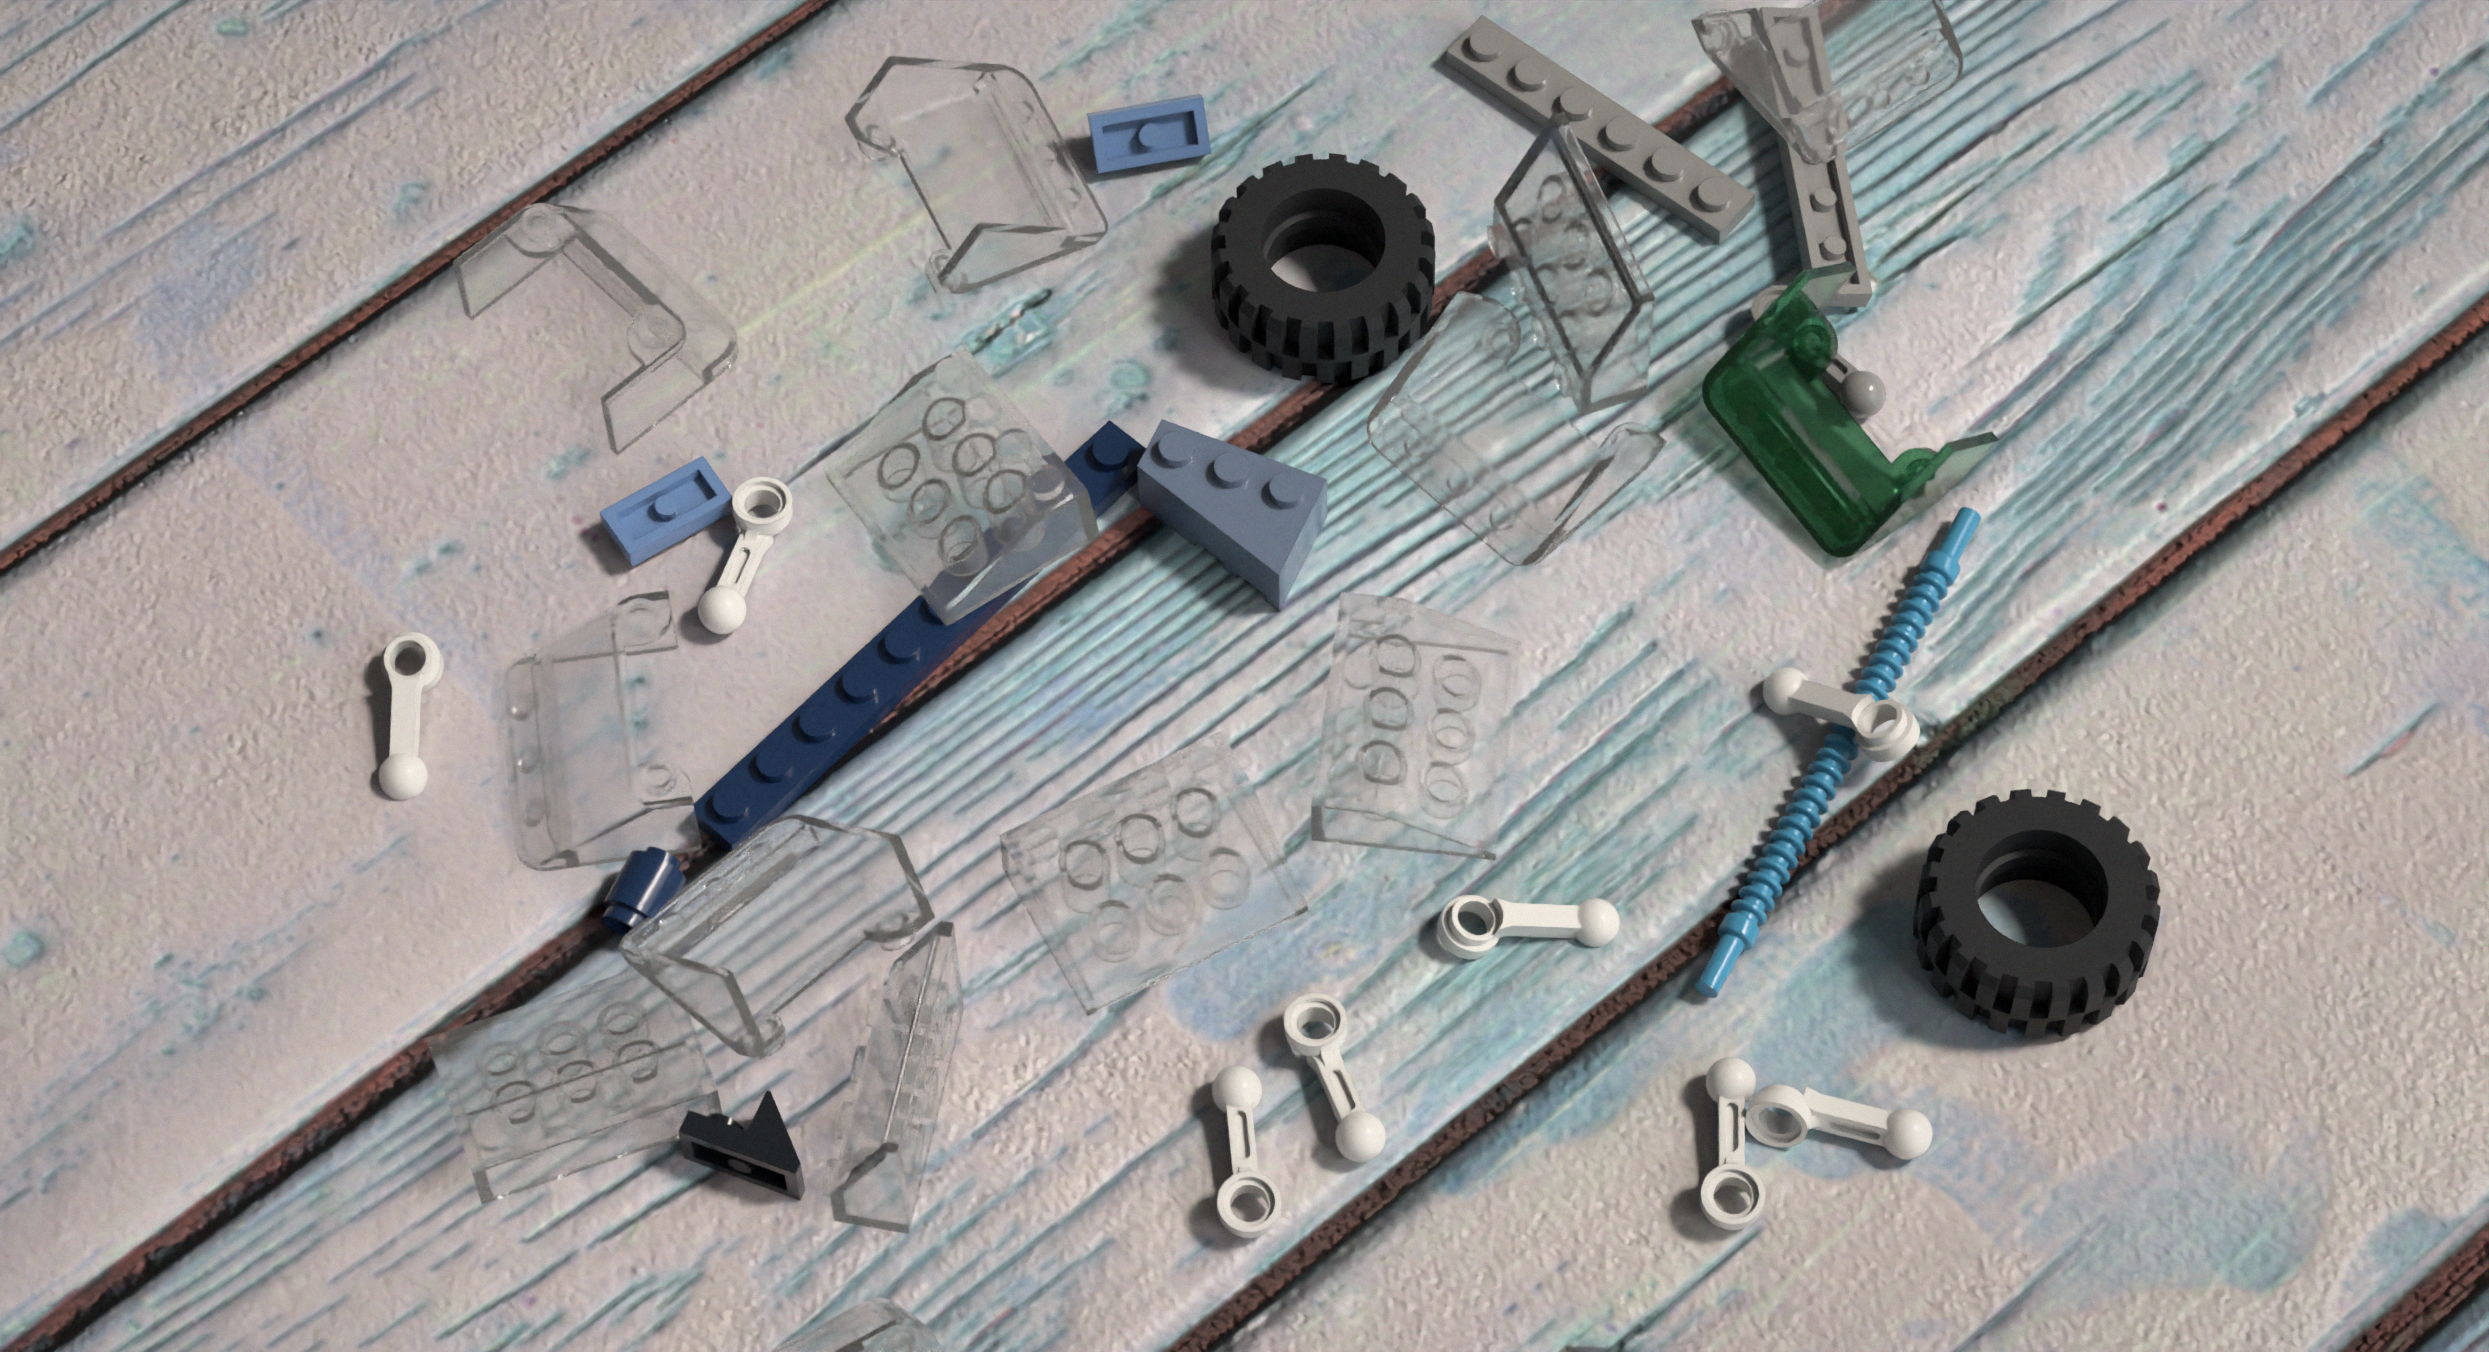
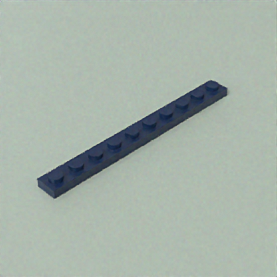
[689,420,1146,857]

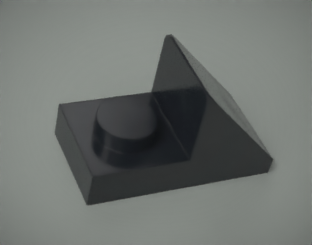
[678,1090,805,1201]

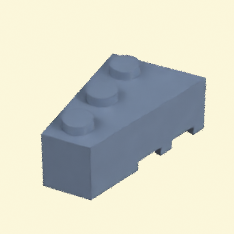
[1137,419,1327,612]

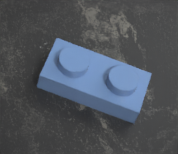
[1087,94,1212,173]
[600,456,733,567]

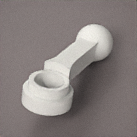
[698,477,793,634]
[378,632,444,800]
[1763,667,1920,762]
[1437,895,1620,959]
[1284,993,1386,1162]
[1700,1057,1765,1230]
[1212,1065,1281,1238]
[1745,1084,1933,1160]

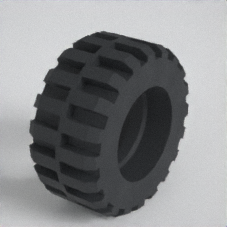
[1211,153,1436,383]
[1913,789,2161,1039]

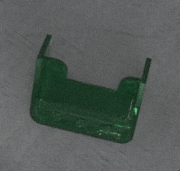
[1702,261,1999,558]

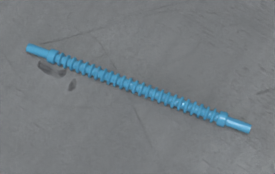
[1695,507,1981,998]

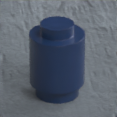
[602,846,686,943]

